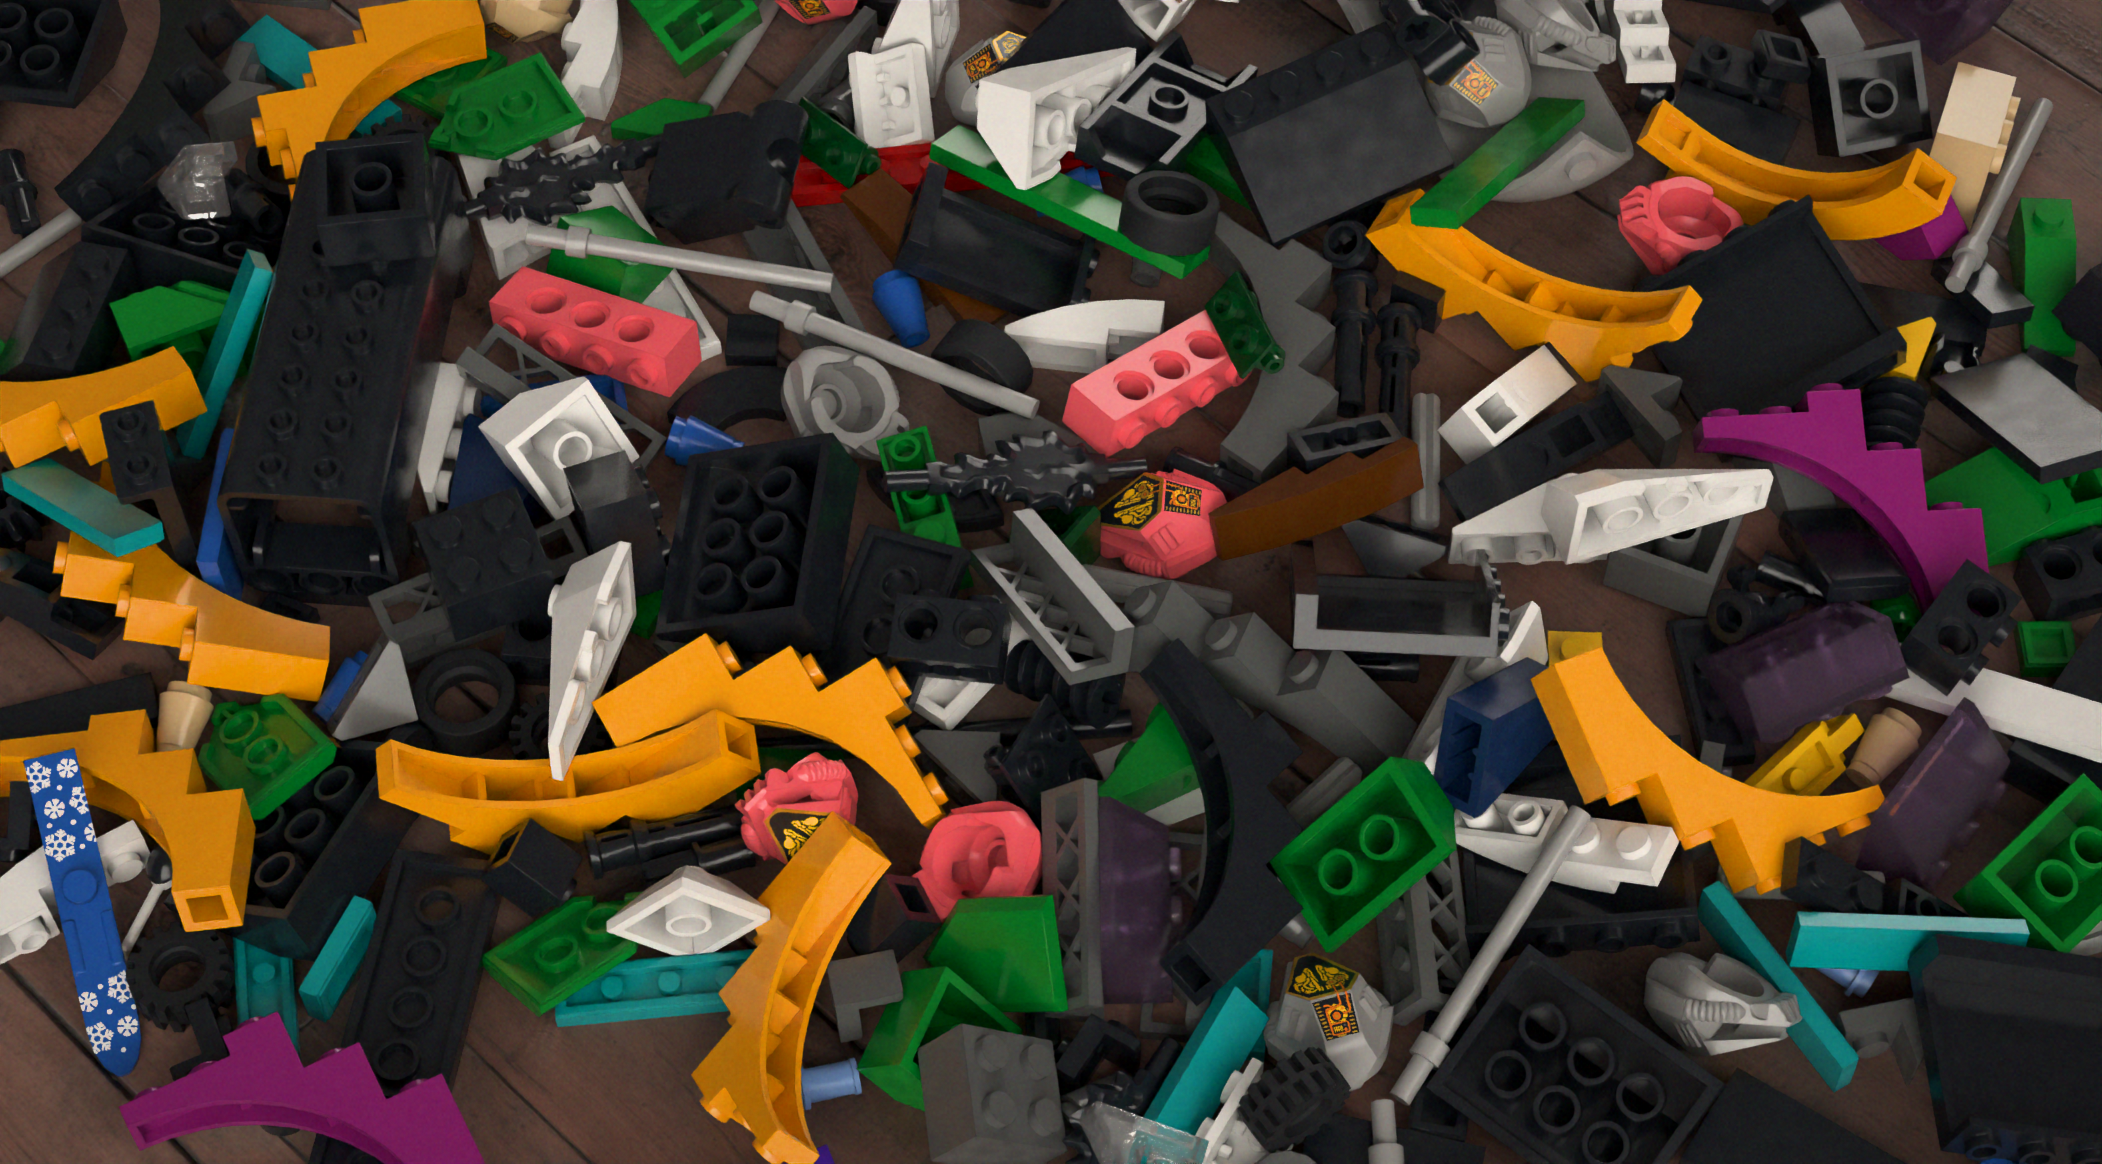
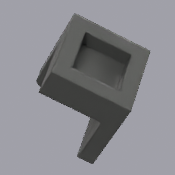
[826,949,904,1043]

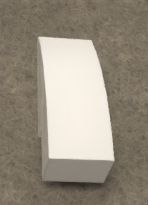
[1004,299,1165,374]

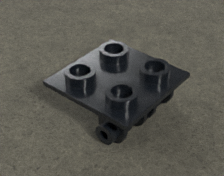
[983,694,1103,834]

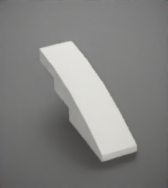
[1605,0,1676,83]

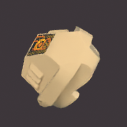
[477,0,574,44]

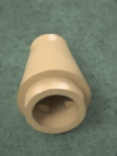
[156,681,214,752]
[1846,707,1922,789]

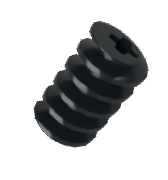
[1861,376,1929,451]
[1004,639,1126,731]

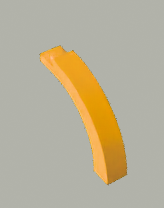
[1636,99,1957,240]

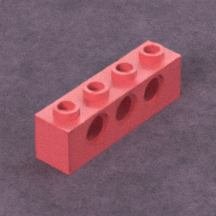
[489,266,702,398]
[1062,309,1253,458]

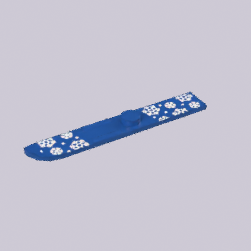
[23,748,142,1077]

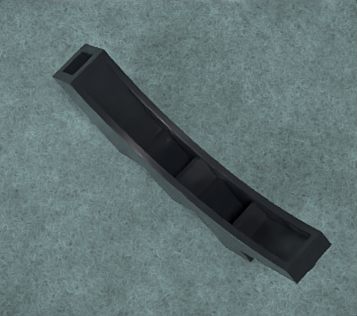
[54,0,251,222]
[1139,638,1304,1007]

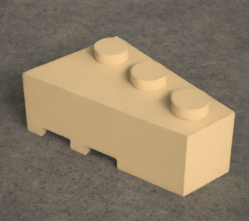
[1929,62,2021,232]

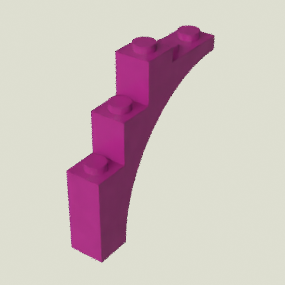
[1692,383,1989,649]
[119,1011,485,1164]

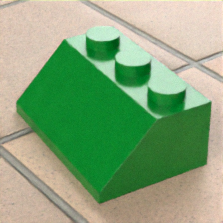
[1269,756,1456,953]
[1952,773,2102,953]

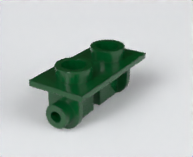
[798,97,882,189]
[1204,271,1286,379]

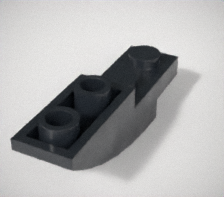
[1438,391,1635,523]
[0,548,125,660]
[1780,836,1972,918]

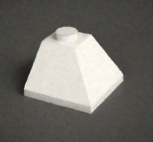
[478,376,640,521]
[606,865,771,956]

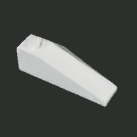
[871,0,960,98]
[975,47,1136,190]
[548,541,637,781]

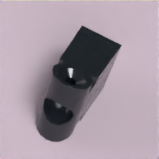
[644,100,808,245]

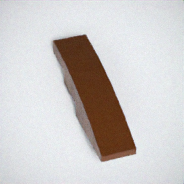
[840,168,1010,325]
[1208,436,1424,561]

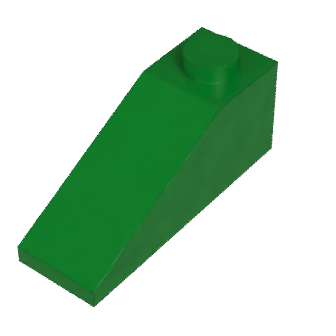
[2007,197,2077,357]

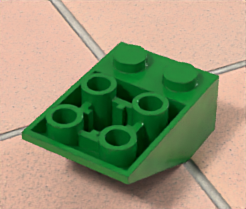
[627,0,763,78]
[1924,446,2102,567]

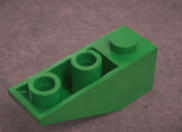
[876,425,974,591]
[1097,702,1200,834]

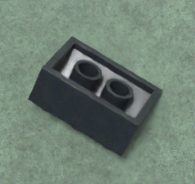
[0,241,141,382]

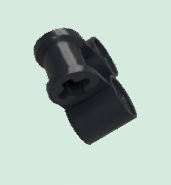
[1379,0,1480,86]

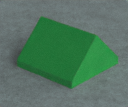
[546,205,674,304]

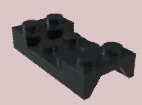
[1074,31,1258,181]

